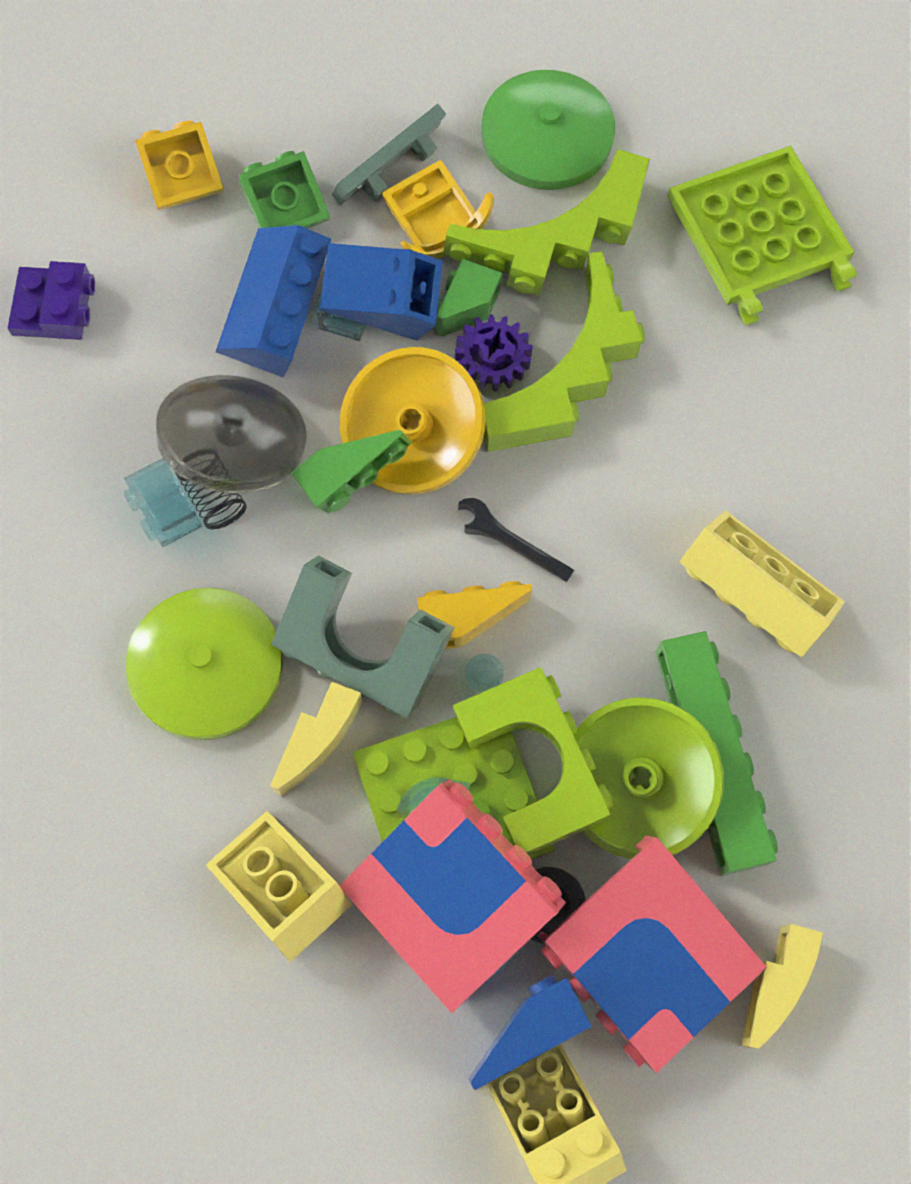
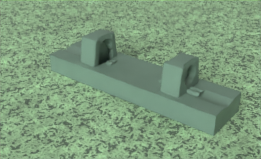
[332,103,446,205]

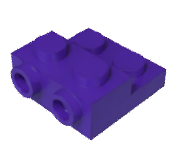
[7,261,95,340]

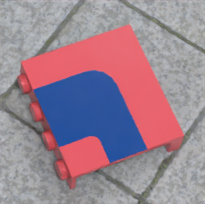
[339,779,566,1013]
[537,835,767,1073]

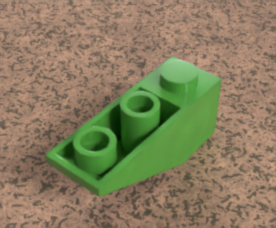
[291,430,413,514]

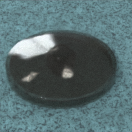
[155,375,307,493]

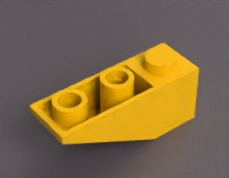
[417,581,532,649]

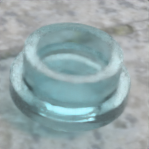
[465,654,504,692]

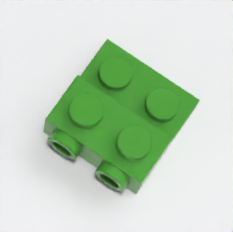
[239,151,330,228]

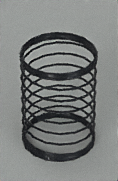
[175,450,247,530]

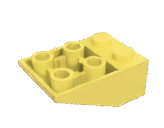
[487,1044,627,1184]

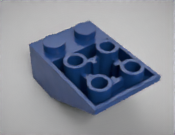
[319,243,443,341]

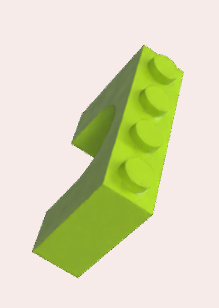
[453,667,613,855]

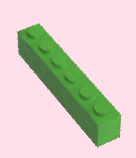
[655,631,778,876]

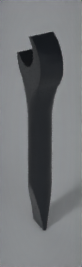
[458,498,574,582]

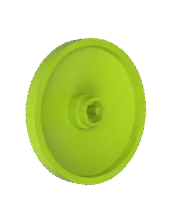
[126,588,283,740]
[561,697,724,859]

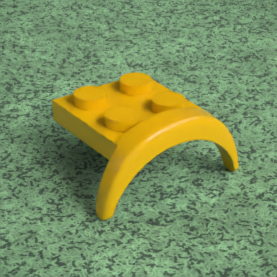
[382,160,494,259]

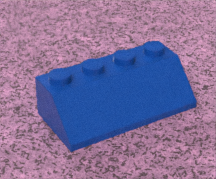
[215,225,331,378]

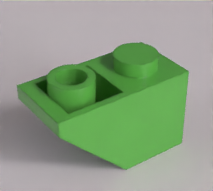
[436,259,502,337]

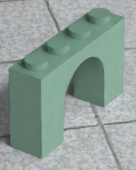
[271,555,455,718]

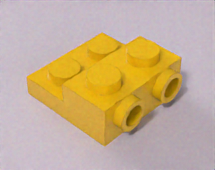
[135,120,224,211]

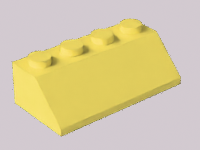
[679,510,845,658]

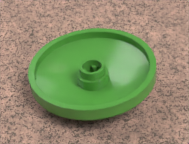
[481,70,615,190]

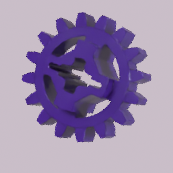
[455,314,533,392]

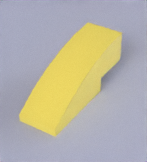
[270,682,363,796]
[741,924,823,1049]

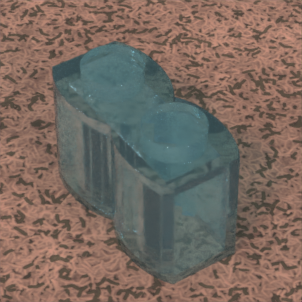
[123,457,202,548]

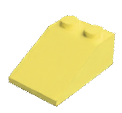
[206,811,352,962]

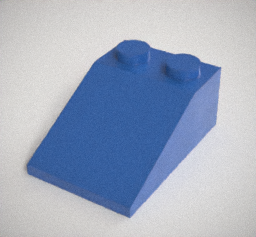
[468,975,592,1090]

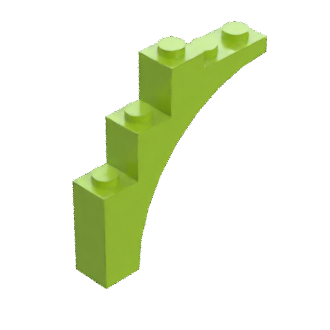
[443,149,650,295]
[484,251,645,452]

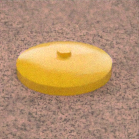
[340,347,486,495]

